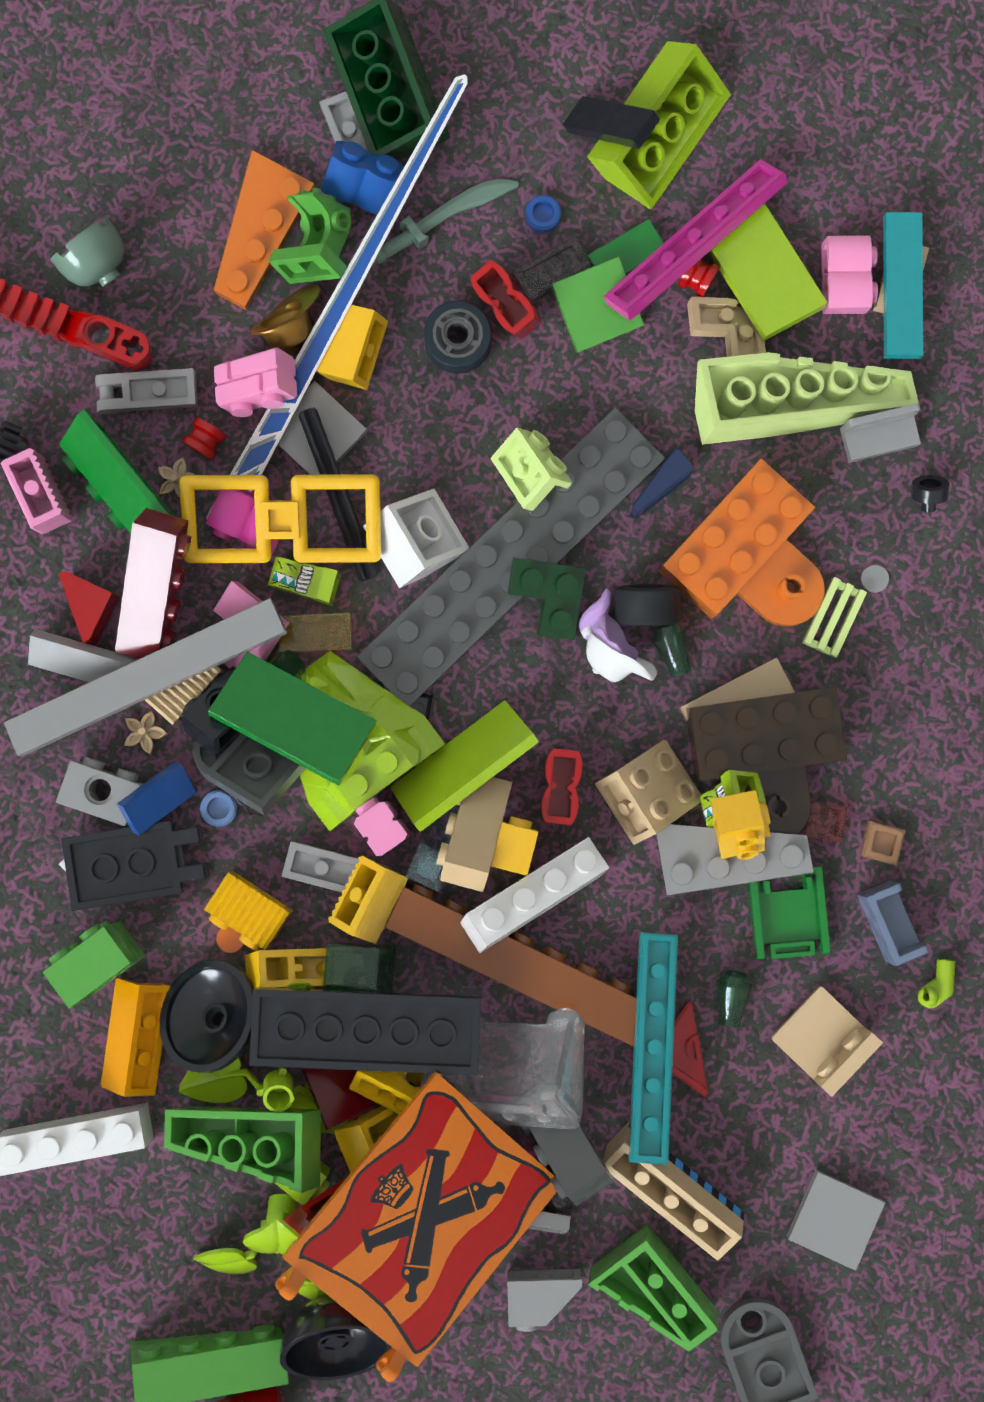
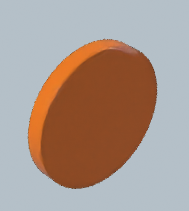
[216,927,244,953]

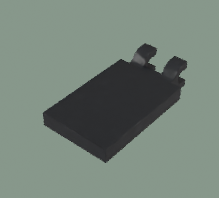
[61,820,209,911]

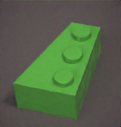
[588,1224,718,1351]

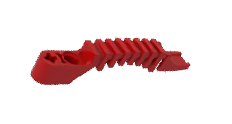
[0,278,153,370]

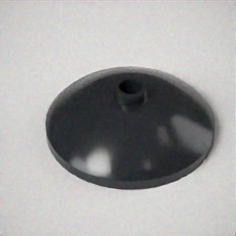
[160,960,254,1073]

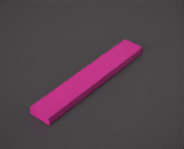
[604,159,788,321]

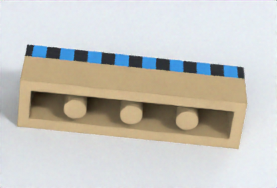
[603,1121,744,1261]

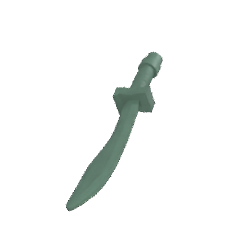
[372,179,519,266]

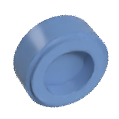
[200,790,238,827]

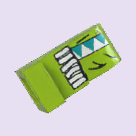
[268,557,341,606]
[700,770,766,828]

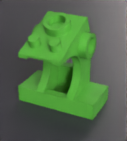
[268,188,351,284]

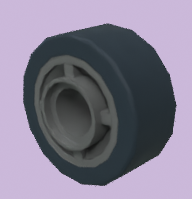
[424,300,492,374]

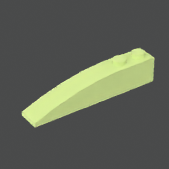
[695,352,919,445]

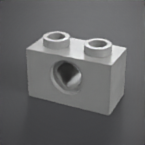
[56,756,144,826]

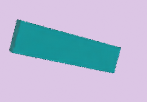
[883,212,923,359]

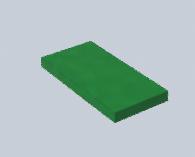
[208,651,376,786]

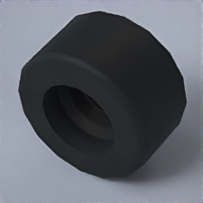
[615,584,681,626]

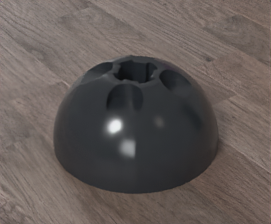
[280,1295,392,1380]

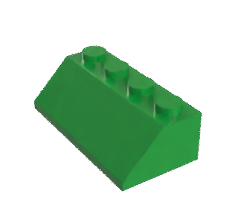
[59,409,175,534]

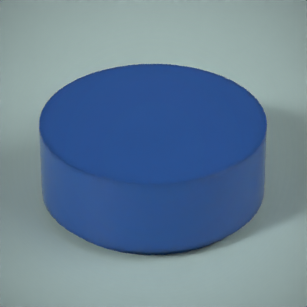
[525,195,561,233]

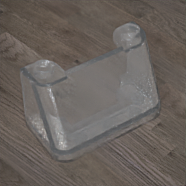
[420,1008,585,1129]

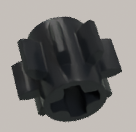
[0,421,28,466]

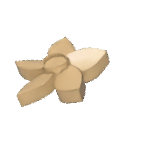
[158,457,195,497]
[124,711,168,755]

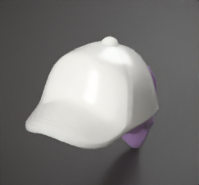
[578,589,657,682]

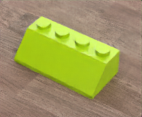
[587,41,731,209]

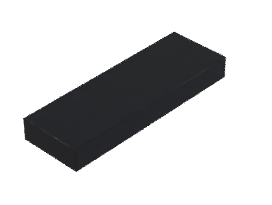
[562,96,660,149]

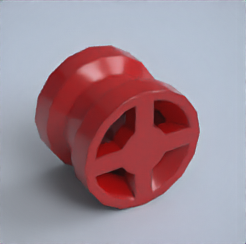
[677,258,720,297]
[181,417,227,461]

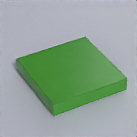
[551,257,644,353]

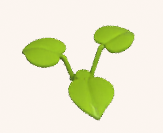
[179,981,348,1134]
[193,1194,327,1300]

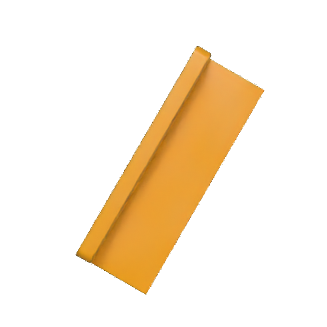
[101,978,171,1097]

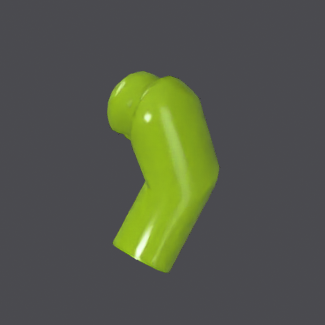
[917,959,955,1008]

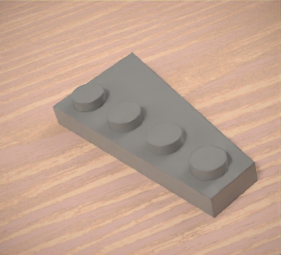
[657,824,814,896]

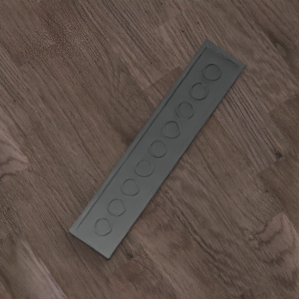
[357,407,666,706]

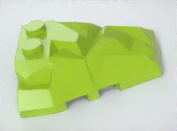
[296,651,446,832]

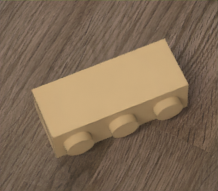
[436,777,512,892]

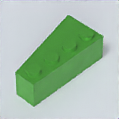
[164,1106,321,1193]

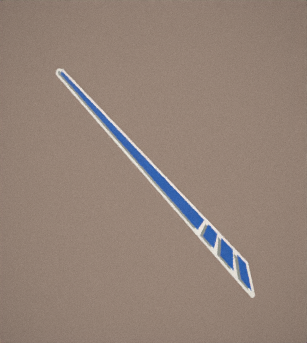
[206,75,468,519]

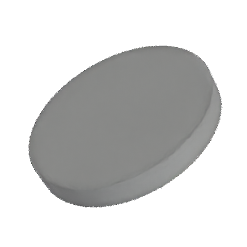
[861,565,889,593]

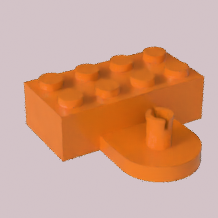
[659,458,825,627]

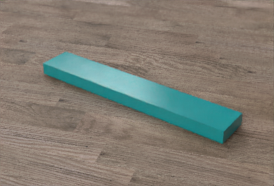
[629,932,678,1165]

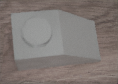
[507,1269,582,1332]

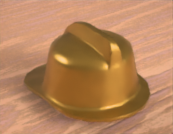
[250,284,321,355]

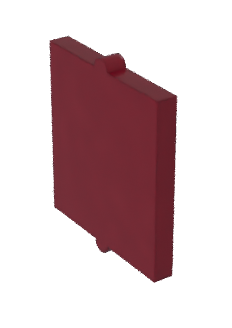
[302,1068,378,1130]

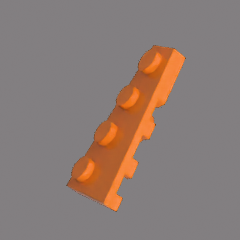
[214,150,316,310]

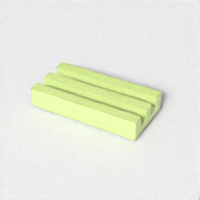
[802,577,867,658]

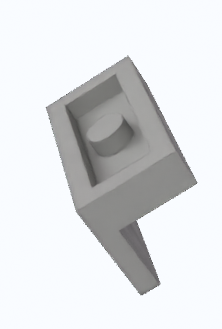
[840,403,921,463]

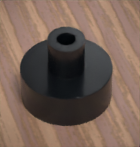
[911,475,949,512]

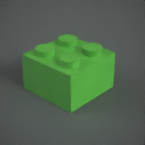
[42,920,146,1009]

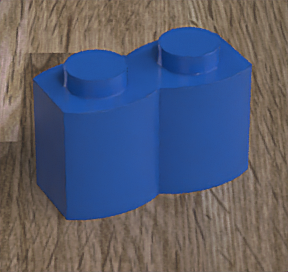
[321,141,404,215]

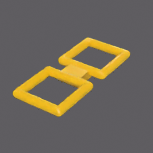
[179,474,381,563]

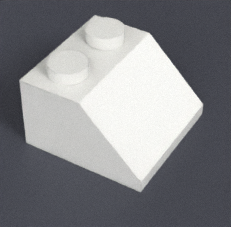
[363,489,469,588]

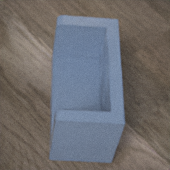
[857,881,929,966]

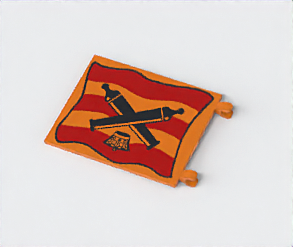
[275,1071,557,1382]

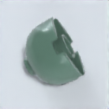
[50,217,125,287]

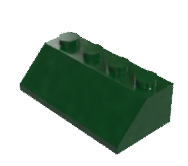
[323,0,450,159]

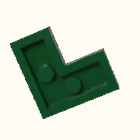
[507,557,586,640]

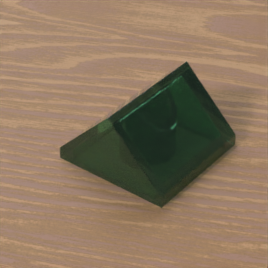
[323,943,396,993]

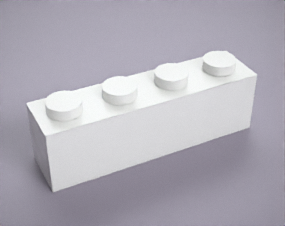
[460,837,609,953]
[0,1102,154,1176]

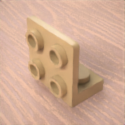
[595,740,701,845]
[771,986,883,1097]

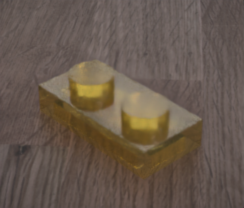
[279,613,353,653]

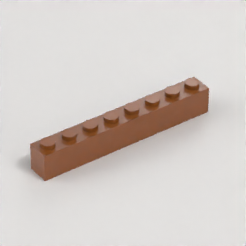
[385,883,636,1047]

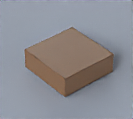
[859,821,906,865]

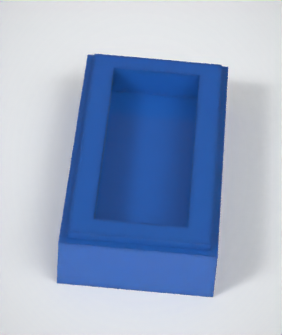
[117,761,196,835]

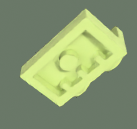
[490,427,573,511]

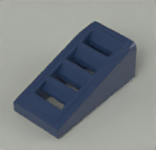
[630,447,694,519]

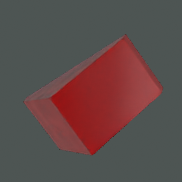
[59,571,120,645]

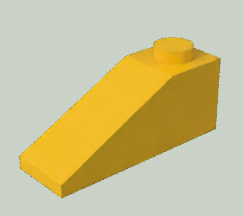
[245,947,365,988]

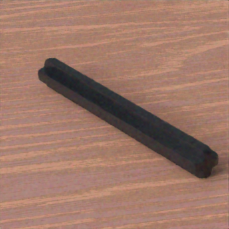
[299,408,377,581]

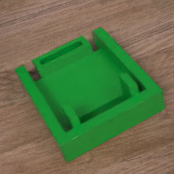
[748,865,830,960]

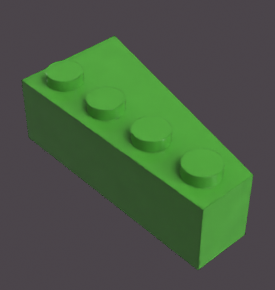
[130,1325,289,1402]

